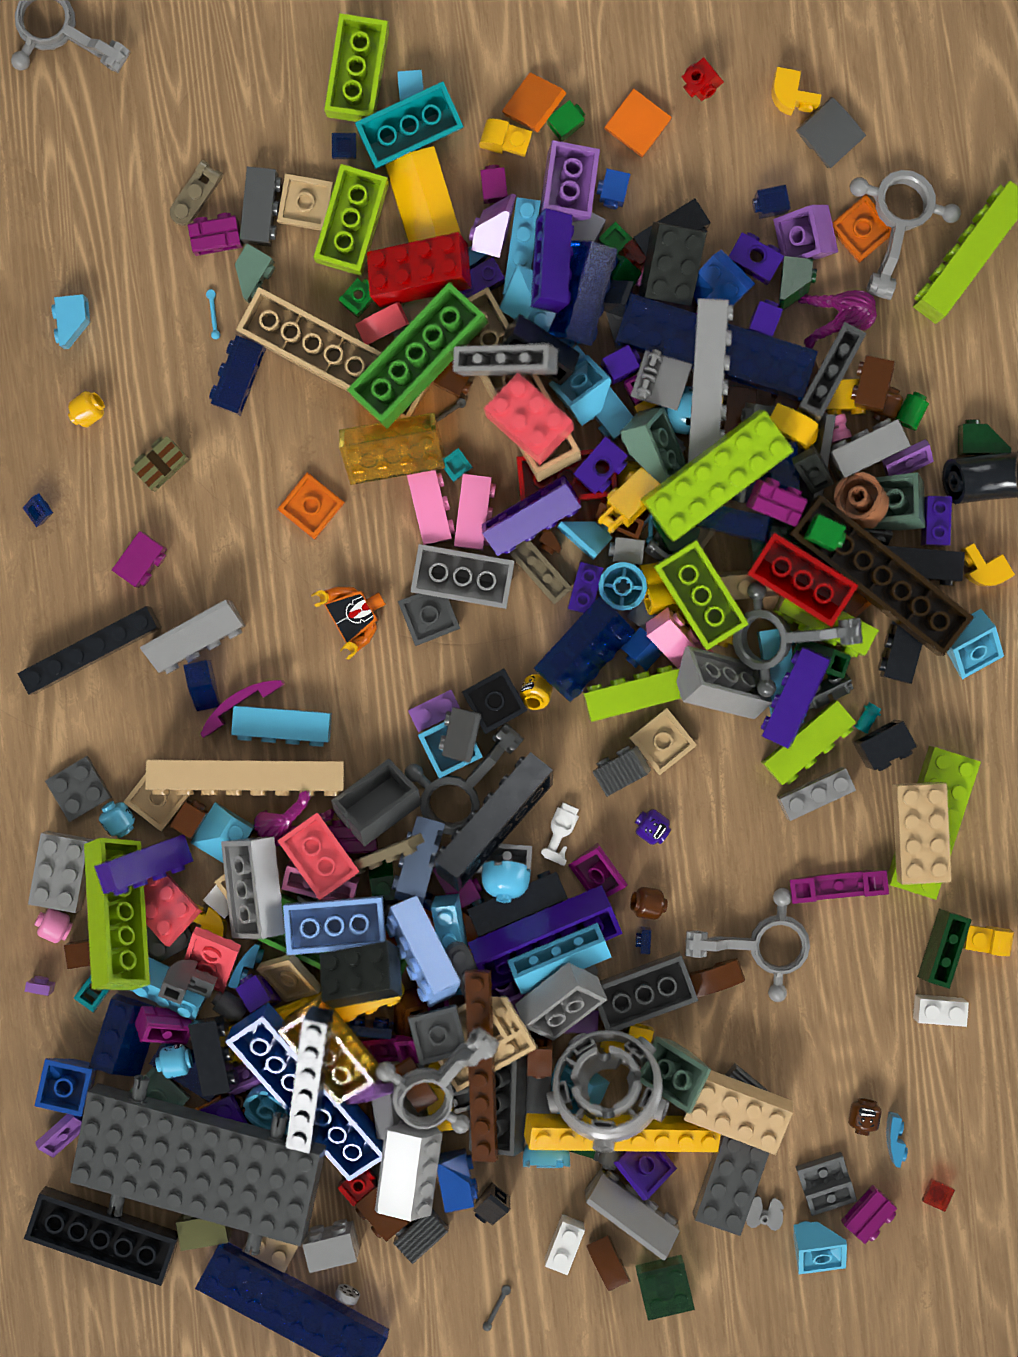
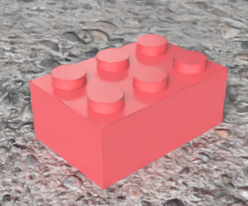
[484,373,574,465]

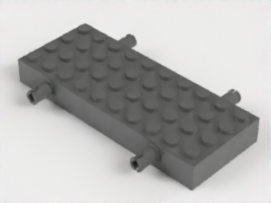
[70,1075,327,1255]

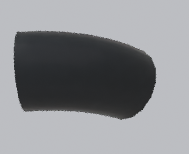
[942,452,1018,504]

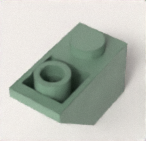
[235,243,275,303]

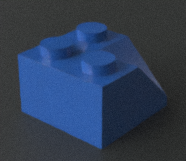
[694,250,755,307]
[35,1058,98,1117]
[437,1148,478,1213]

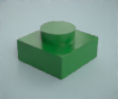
[598,221,632,254]

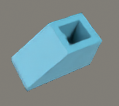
[52,294,90,349]

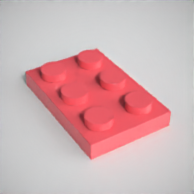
[278,812,360,901]
[144,872,202,947]
[184,926,241,993]

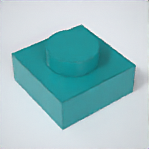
[439,448,473,482]

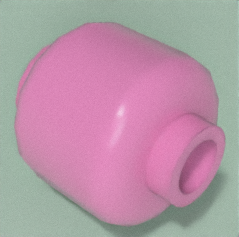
[34,908,73,943]

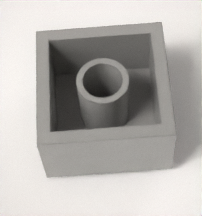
[303,1219,360,1273]

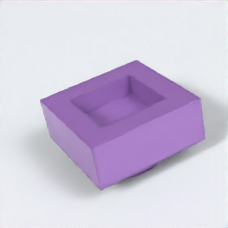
[25,976,55,996]

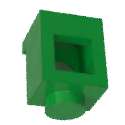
[338,278,374,318]

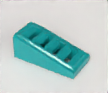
[73,975,110,1013]

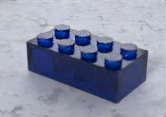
[548,240,618,346]
[533,597,636,702]

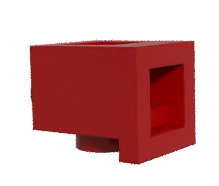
[338,1168,377,1206]

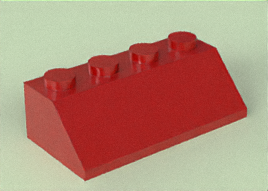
[747,533,859,627]

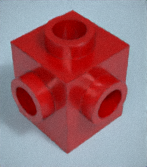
[681,57,724,101]

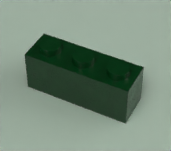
[917,908,972,989]

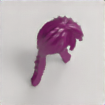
[798,290,877,349]
[254,791,335,847]

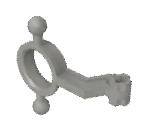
[11,0,131,73]
[850,170,961,300]
[685,888,810,1002]
[376,1027,499,1134]

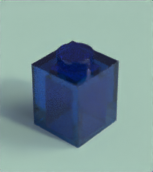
[752,184,791,219]

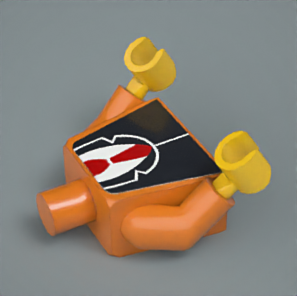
[311,587,386,660]

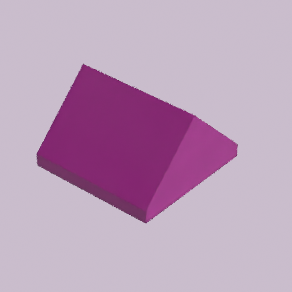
[568,843,628,897]

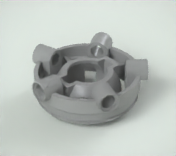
[547,1030,669,1152]

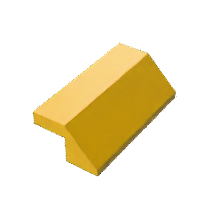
[385,146,461,243]

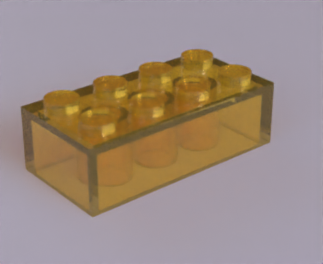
[339,412,445,485]
[277,994,379,1105]

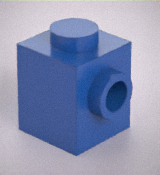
[596,169,630,209]
[621,627,663,671]

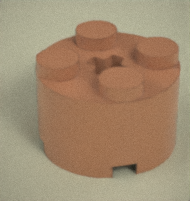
[834,472,889,529]

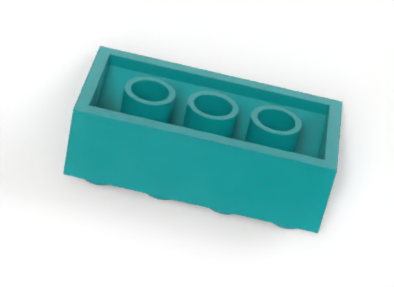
[355,81,464,170]

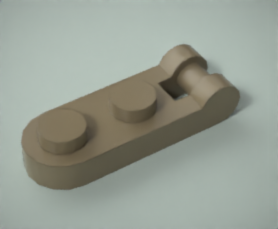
[170,160,223,226]

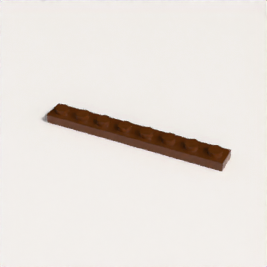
[465,969,498,1163]

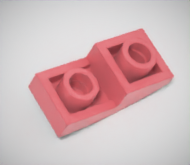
[355,302,410,345]

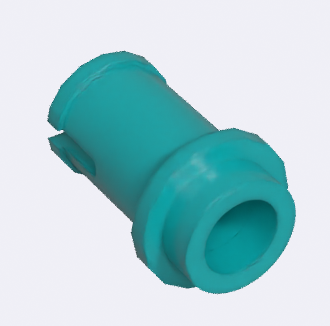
[854,702,881,734]

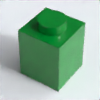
[546,100,585,142]
[804,514,846,551]

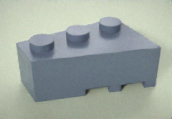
[392,816,445,905]

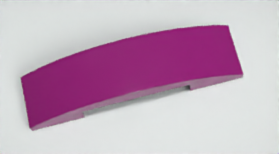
[200,680,286,738]
[790,870,889,904]
[337,1035,419,1069]

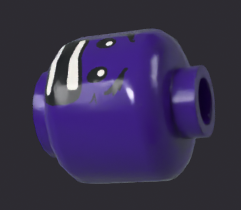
[634,809,671,845]

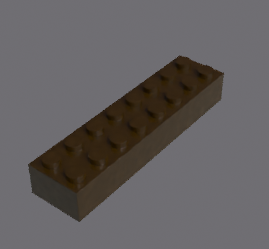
[786,495,974,656]

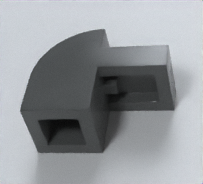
[158,960,218,1005]

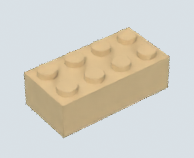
[892,782,951,884]
[684,1070,793,1155]

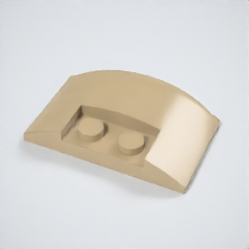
[438,996,537,1092]

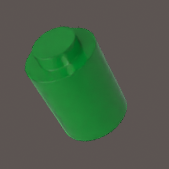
[894,392,929,431]

